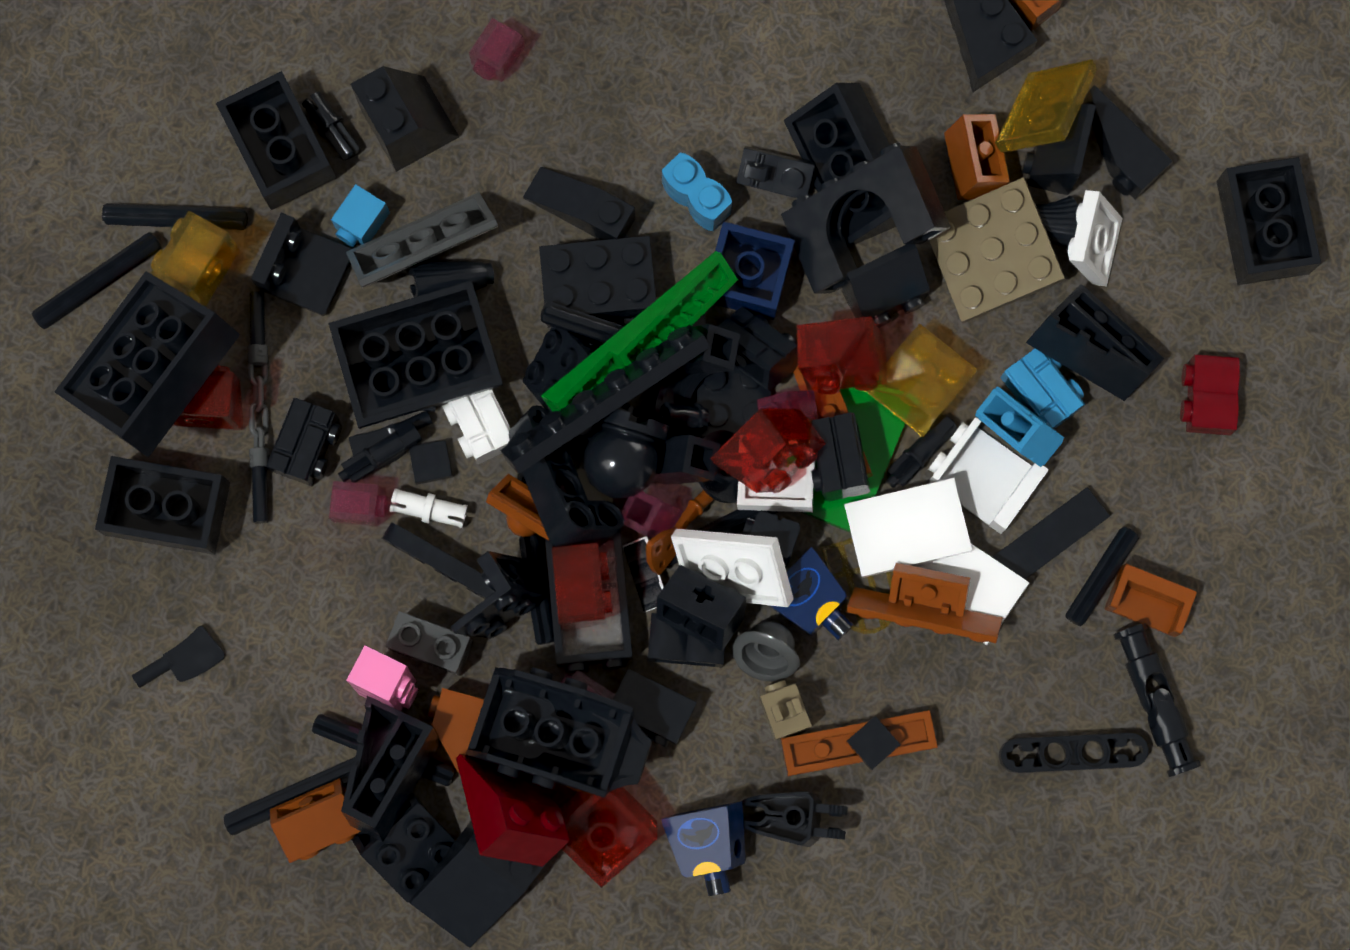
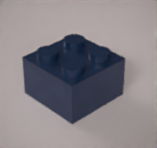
[714,221,795,320]

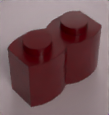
[1180,354,1240,436]

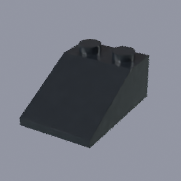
[409,821,546,948]

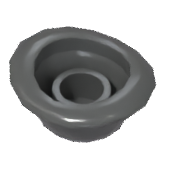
[733,621,800,681]

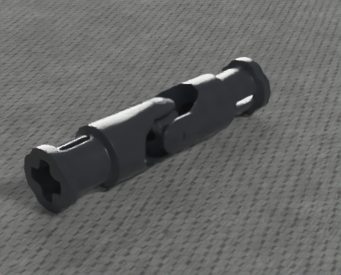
[1113,623,1201,777]

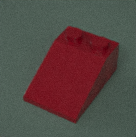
[456,754,569,867]

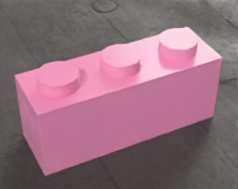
[347,645,418,711]

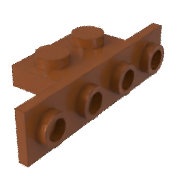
[846,563,1003,643]

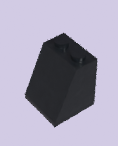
[350,66,459,172]

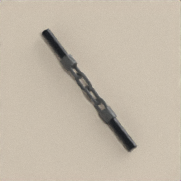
[248,291,270,524]

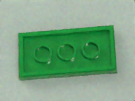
[801,372,915,533]

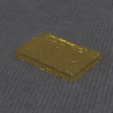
[995,59,1097,152]

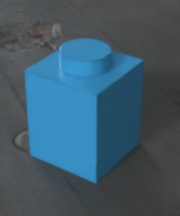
[331,184,390,247]

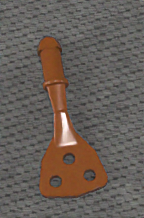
[646,490,714,575]

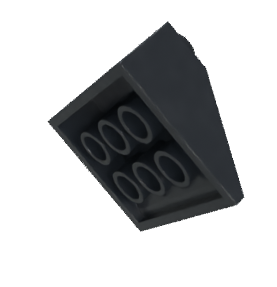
[54,271,240,458]
[328,280,503,429]

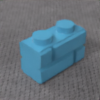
[1000,349,1085,429]
[975,387,1064,467]

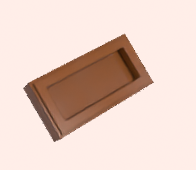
[486,474,549,541]

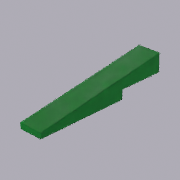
[541,251,738,412]

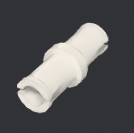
[389,488,468,528]

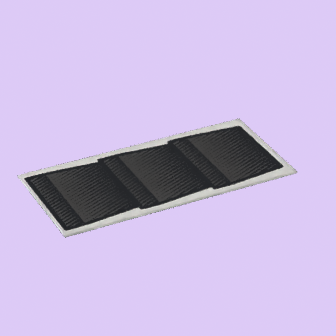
[623,536,664,613]

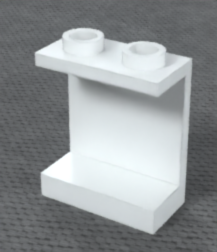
[928,417,1049,534]

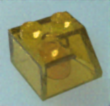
[150,211,240,307]
[866,324,978,437]

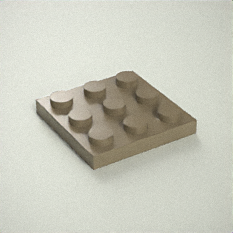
[929,177,1066,323]

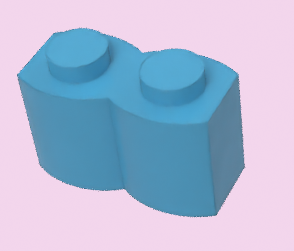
[662,152,732,231]

